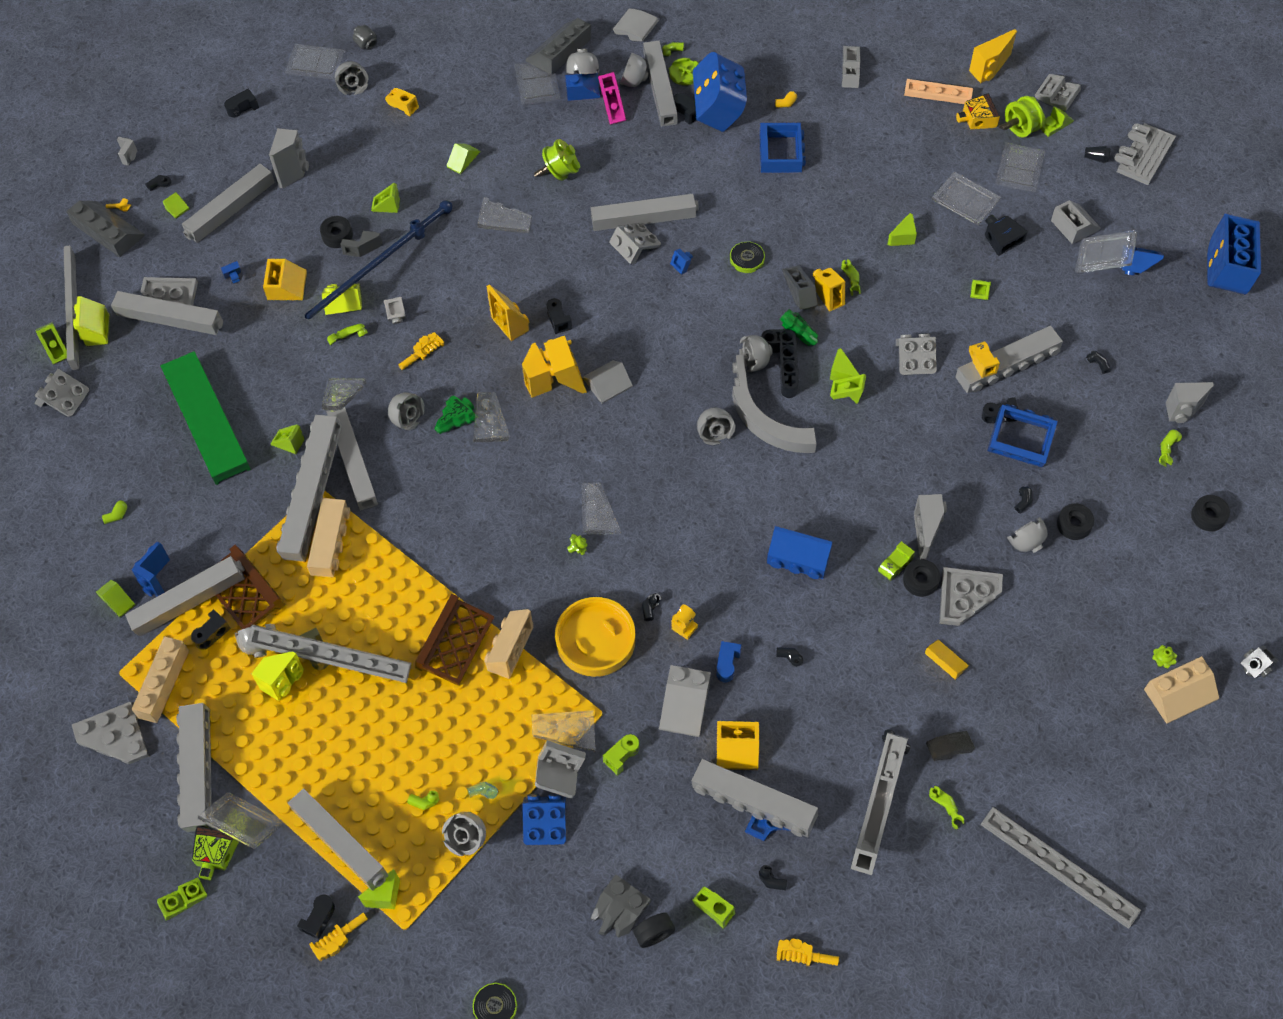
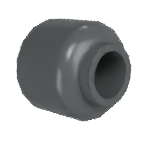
[353,25,377,50]

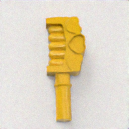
[398,332,445,370]
[309,912,368,961]
[777,938,839,966]

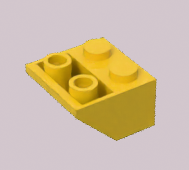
[263,259,307,300]
[522,343,553,398]
[717,721,759,770]

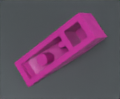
[598,72,626,125]

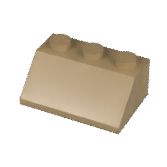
[484,609,534,679]
[1144,657,1219,724]

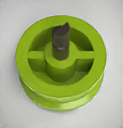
[999,96,1045,138]
[534,139,580,181]

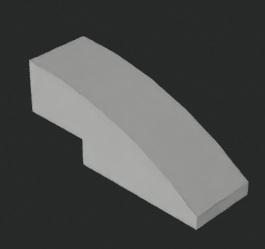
[842,46,860,88]

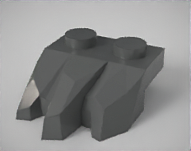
[591,875,651,937]

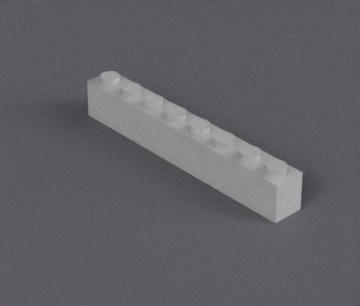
[277,415,342,562]

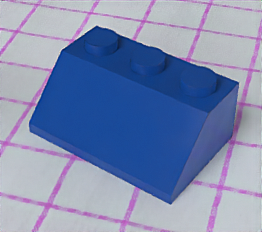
[767,526,832,579]

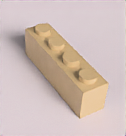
[307,498,350,577]
[132,636,189,723]

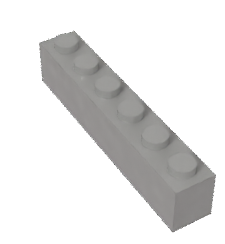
[955,325,1063,394]
[176,703,212,832]
[691,759,818,837]

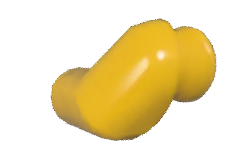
[775,91,797,108]

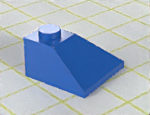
[565,73,600,101]
[1121,245,1164,275]

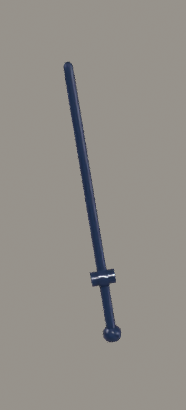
[305,200,452,319]

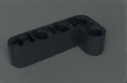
[761,329,799,398]

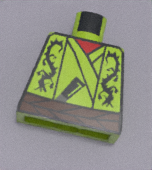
[192,827,240,880]

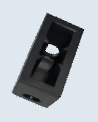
[985,214,1028,256]

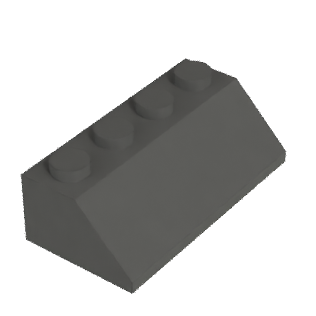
[526,18,591,75]
[66,201,145,257]

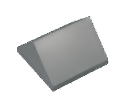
[582,360,633,404]

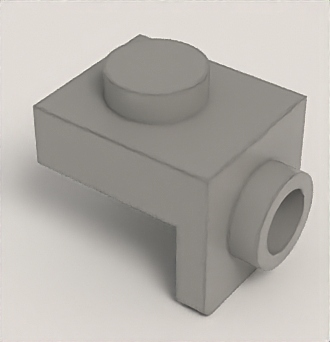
[117,137,137,166]
[384,297,406,324]

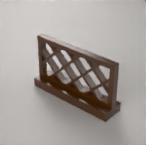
[215,544,286,629]
[415,594,494,686]

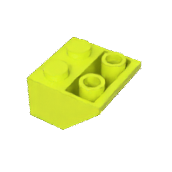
[322,284,362,315]
[73,296,109,346]
[251,651,304,701]

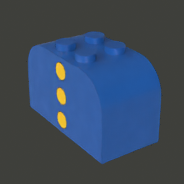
[693,52,747,132]
[1207,214,1261,295]

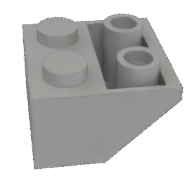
[1051,200,1101,244]

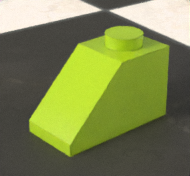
[36,322,67,364]

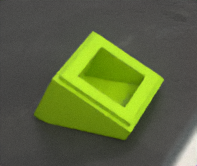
[163,192,189,218]
[970,280,991,300]

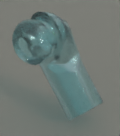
[467,782,498,799]

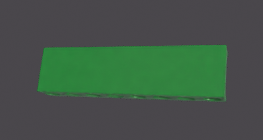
[160,351,251,485]

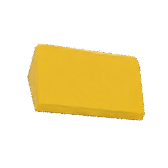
[925,640,969,680]

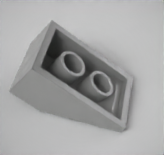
[914,494,947,560]
[659,665,711,737]

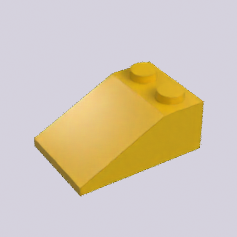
[969,29,1017,83]
[486,285,530,341]
[543,335,587,393]

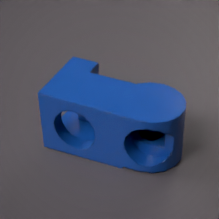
[716,641,741,683]

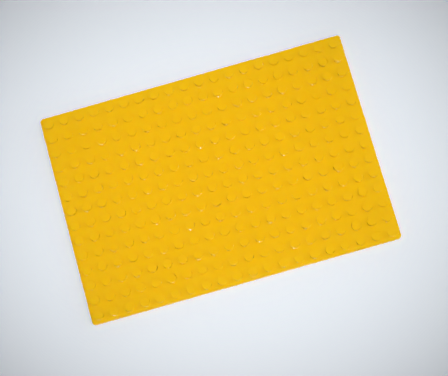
[119,491,602,930]

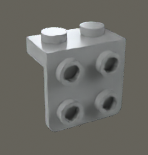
[609,223,661,264]
[896,334,937,375]
[35,369,89,417]
[535,740,586,798]

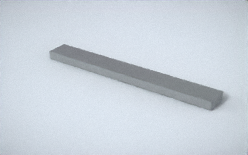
[64,245,79,370]
[247,625,412,683]
[981,807,1141,929]

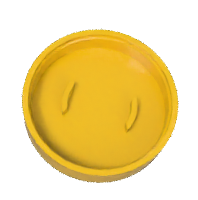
[555,597,636,677]

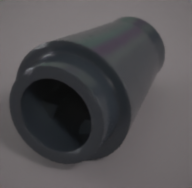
[1084,146,1111,163]

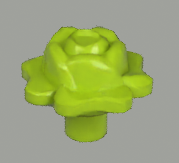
[567,534,588,555]
[1152,645,1177,669]

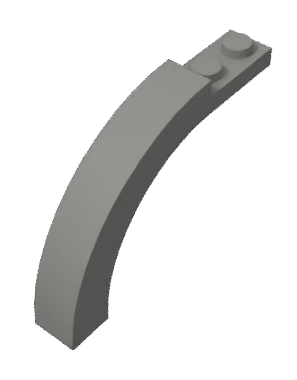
[732,355,816,453]
[851,732,908,875]

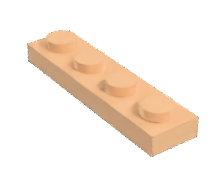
[904,79,973,104]

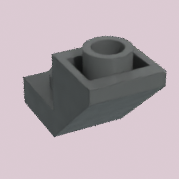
[341,231,382,257]

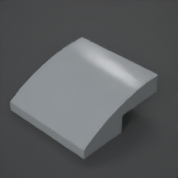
[613,9,659,41]
[1035,74,1081,111]

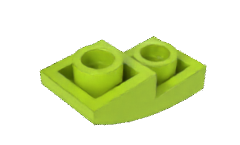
[157,877,207,921]

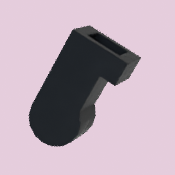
[224,88,259,118]
[673,93,696,125]
[546,298,572,334]
[982,397,1018,424]
[191,609,231,650]
[297,894,335,940]

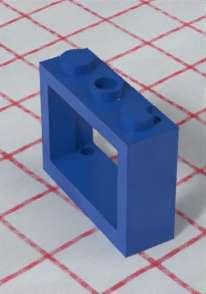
[759,123,806,173]
[987,404,1058,467]

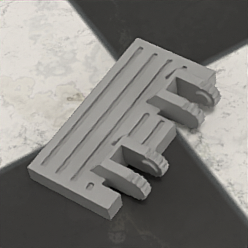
[1114,123,1176,185]

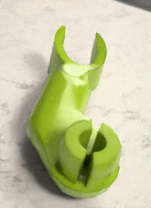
[841,259,861,296]
[327,324,368,345]
[1159,430,1182,467]
[929,786,964,829]

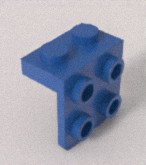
[132,542,170,597]
[522,793,566,845]

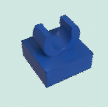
[670,249,693,274]
[221,261,241,284]

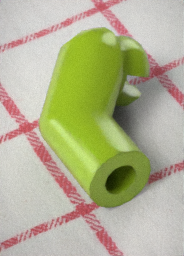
[407,790,439,810]

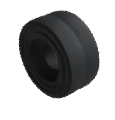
[320,216,353,248]
[1191,495,1230,531]
[1057,503,1094,540]
[903,559,940,597]
[633,913,675,948]

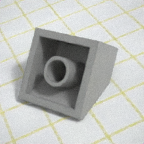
[1166,382,1214,423]

